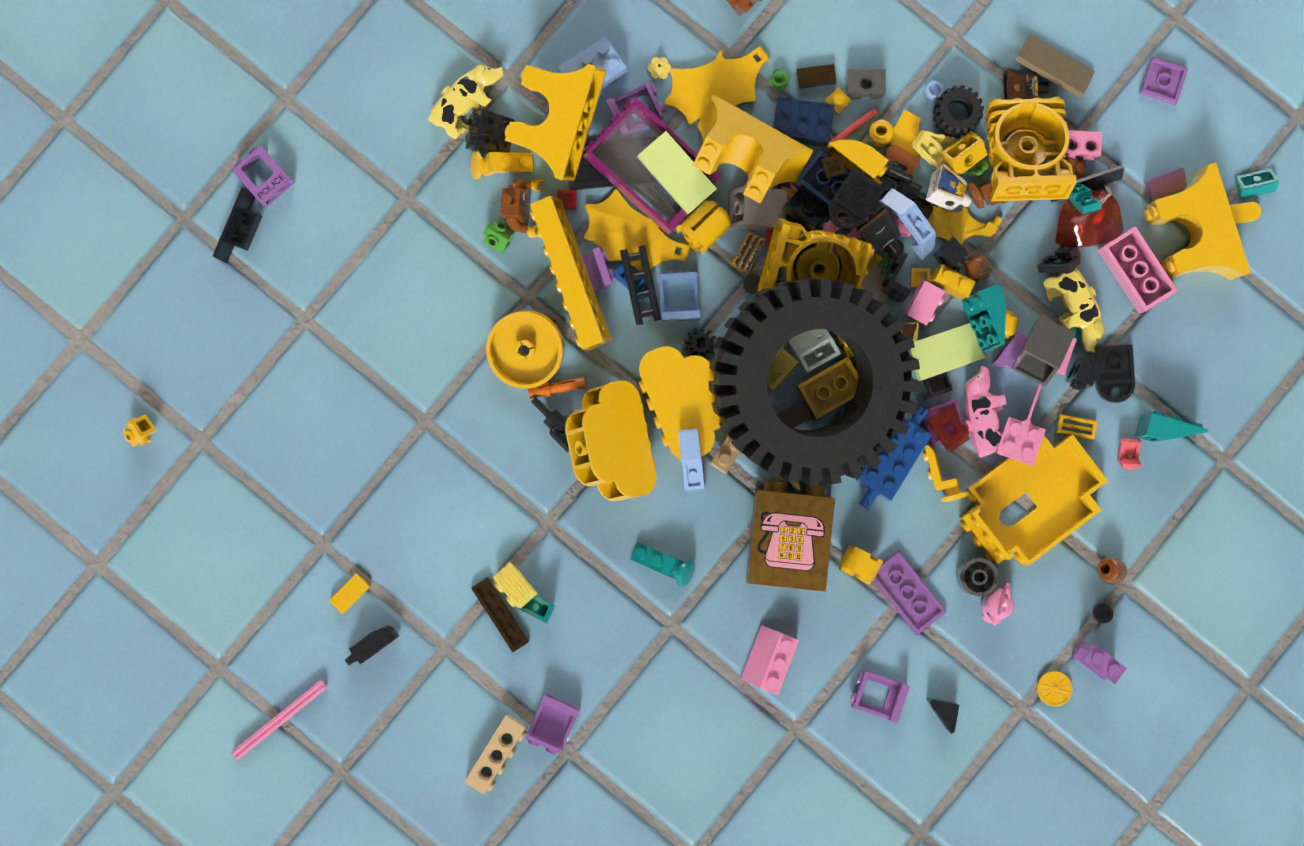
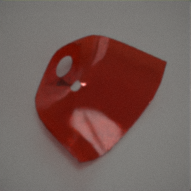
[1055,191,1124,248]

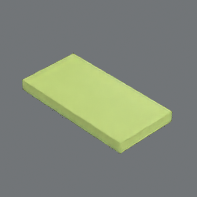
[637,131,717,214]
[908,323,986,381]

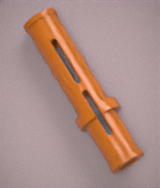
[528,376,586,399]

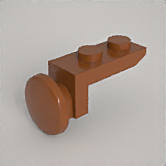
[967,182,1008,209]

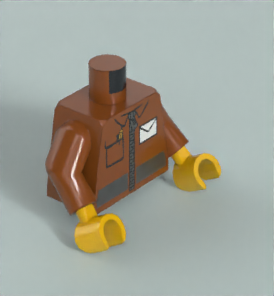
[500,179,545,238]

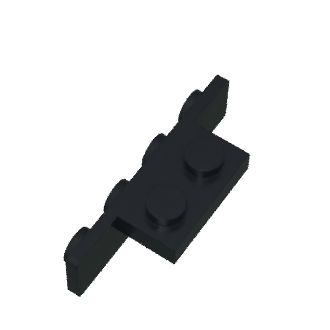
[1050,165,1124,211]
[213,187,263,263]

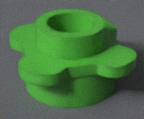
[768,69,790,91]

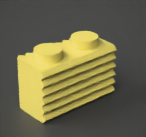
[493,562,538,609]

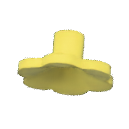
[648,57,672,79]

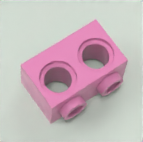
[1065,130,1102,161]

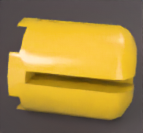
[676,199,731,255]

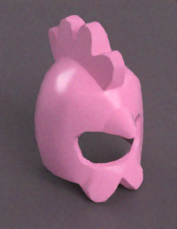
[981,583,1015,626]

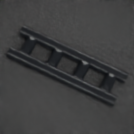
[620,245,662,326]

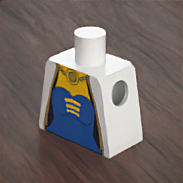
[926,164,972,210]

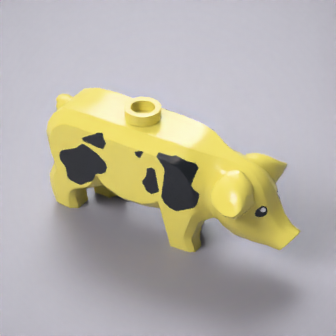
[428,65,504,139]
[1043,269,1105,353]

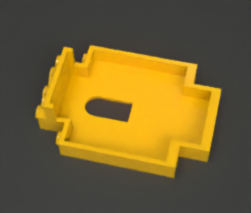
[959,435,1108,566]

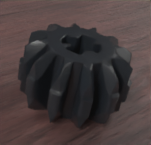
[684,327,716,359]

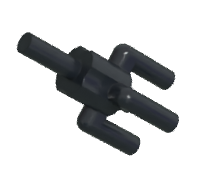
[881,165,938,207]
[531,397,569,453]

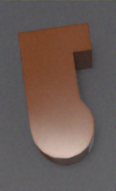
[883,145,921,175]

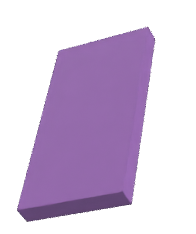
[874,551,947,635]

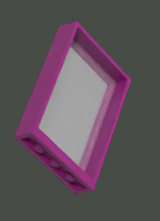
[583,97,721,235]

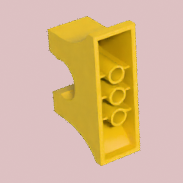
[505,64,607,181]
[692,94,813,203]
[1143,162,1251,280]

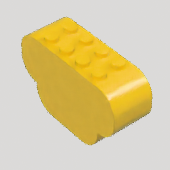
[639,346,721,460]
[565,381,656,501]

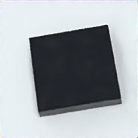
[782,188,828,231]

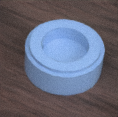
[924,80,944,101]

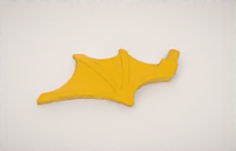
[927,205,1003,246]

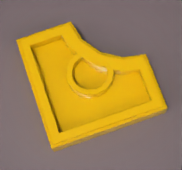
[888,109,922,158]

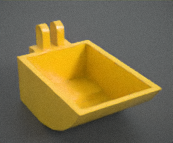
[825,140,889,185]

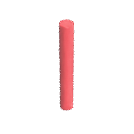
[829,108,877,143]

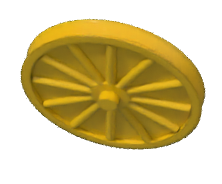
[1037,671,1072,706]

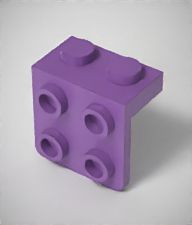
[582,247,614,292]

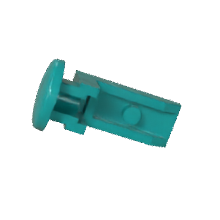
[630,542,695,587]

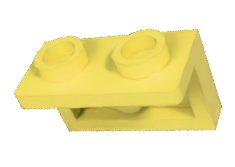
[767,346,799,392]

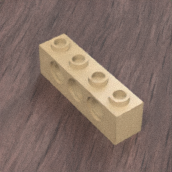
[464,713,527,795]

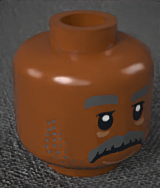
[964,253,992,283]
[1097,557,1127,584]

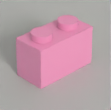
[903,280,945,325]

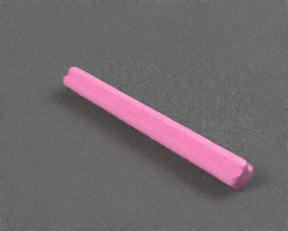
[231,680,327,760]

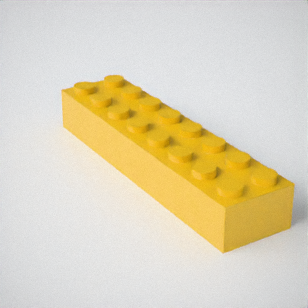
[530,196,613,350]

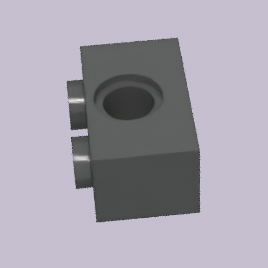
[845,69,886,100]

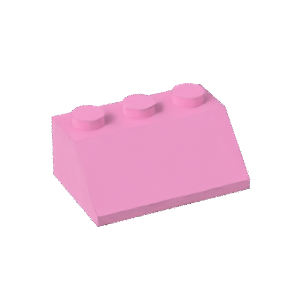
[741,625,799,695]

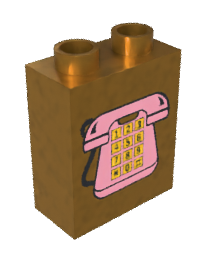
[746,480,835,592]

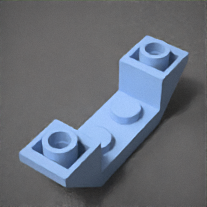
[879,189,936,260]
[678,428,705,492]

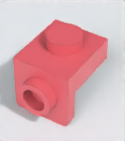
[1117,438,1141,470]

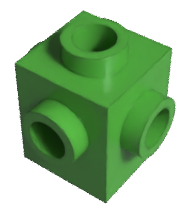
[483,219,516,254]

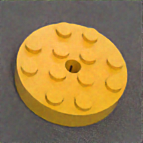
[486,310,565,389]

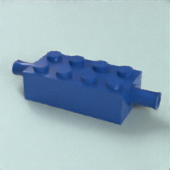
[856,406,932,510]

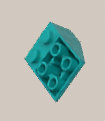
[961,284,1006,353]
[1135,411,1208,442]

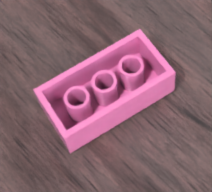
[1097,226,1178,314]

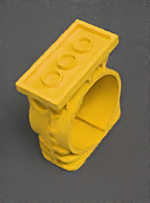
[984,97,1077,201]
[757,217,874,292]

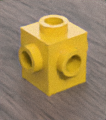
[122,414,157,447]

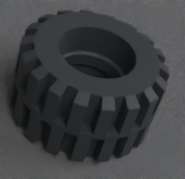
[933,85,984,138]

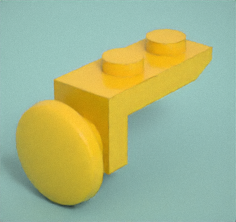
[469,151,534,180]
[923,445,968,502]

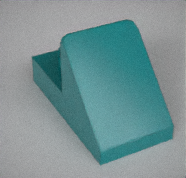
[519,596,555,623]

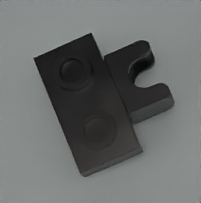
[1037,245,1081,274]

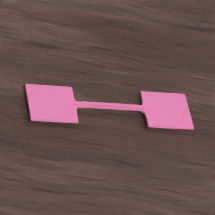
[996,338,1077,466]

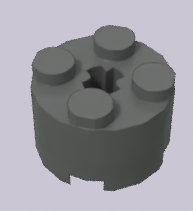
[956,557,999,597]

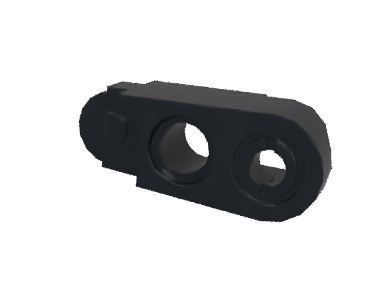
[345,626,399,666]

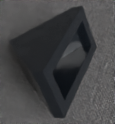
[920,372,953,400]
[926,698,959,734]

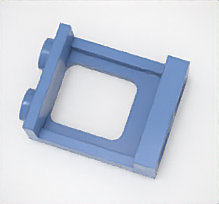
[659,269,700,322]

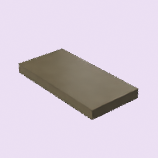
[1015,34,1095,98]

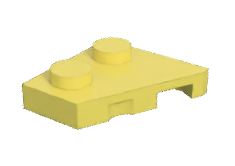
[911,130,958,169]

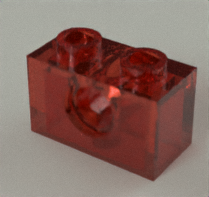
[926,407,970,452]

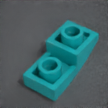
[1069,184,1101,214]

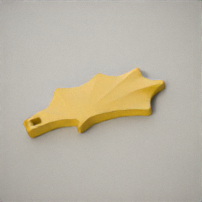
[665,46,770,125]
[583,190,690,272]

